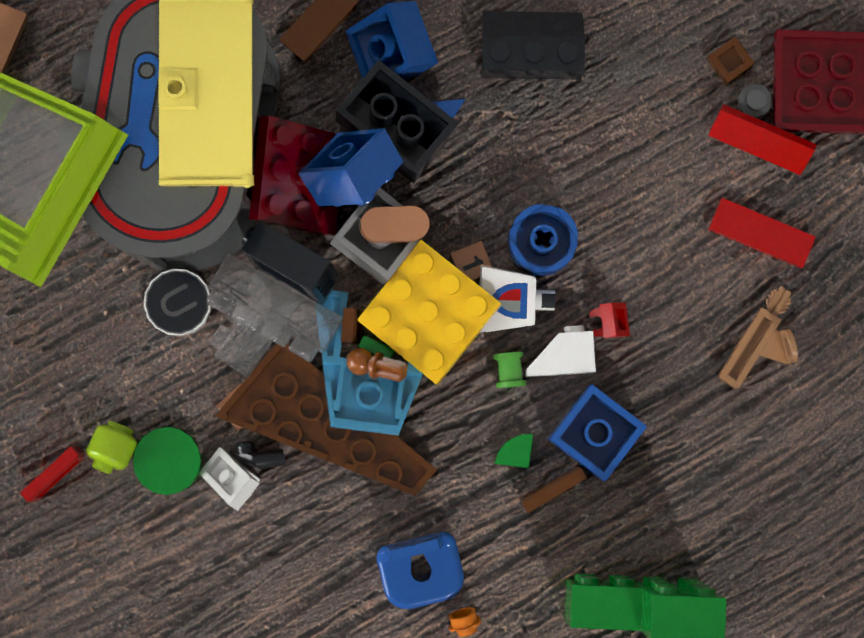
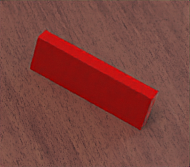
[708,104,816,175]
[708,198,816,269]

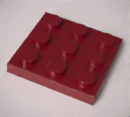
[772,30,864,134]
[249,115,339,236]

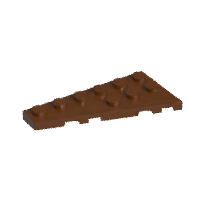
[215,338,437,496]

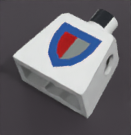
[479,265,556,332]

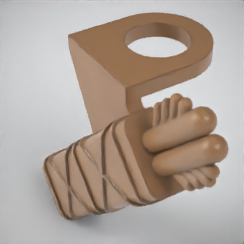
[718,286,798,389]

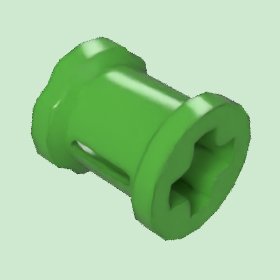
[493,352,527,388]

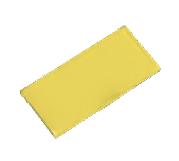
[159,0,254,188]

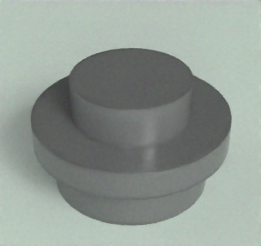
[738,84,772,118]

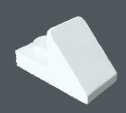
[199,447,260,511]

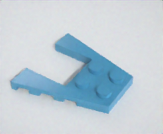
[315,290,423,436]

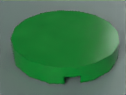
[133,427,202,495]

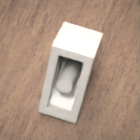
[525,325,596,377]

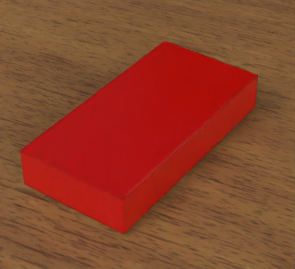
[19,446,86,502]

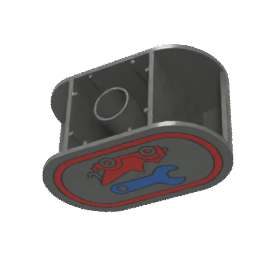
[59,0,281,272]

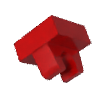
[589,303,630,338]

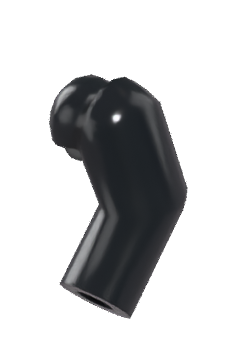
[235,441,285,469]

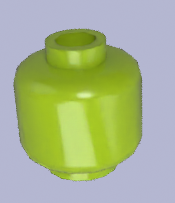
[86,421,137,474]

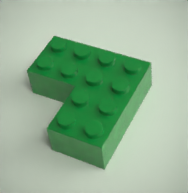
[565,573,726,638]

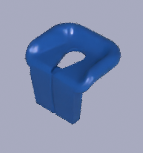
[377,531,464,609]

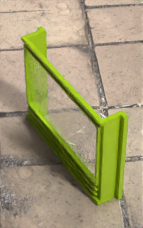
[0,73,128,287]

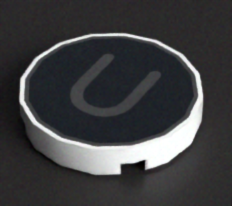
[144,269,212,336]

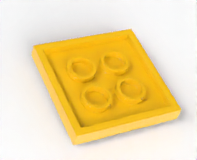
[357,240,502,385]

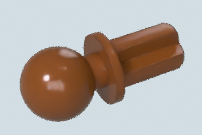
[346,348,408,382]

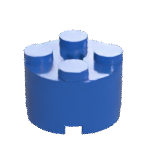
[508,204,578,276]

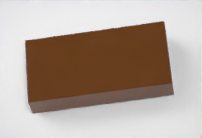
[520,467,587,513]

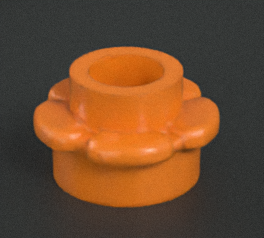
[448,607,481,637]

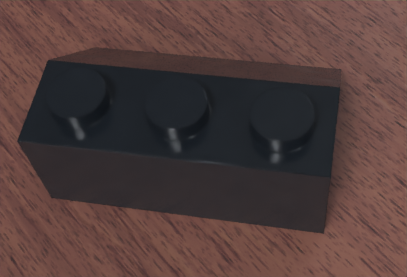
[481,11,585,80]
[336,60,458,184]

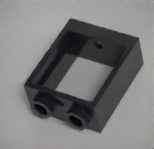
[241,220,340,306]

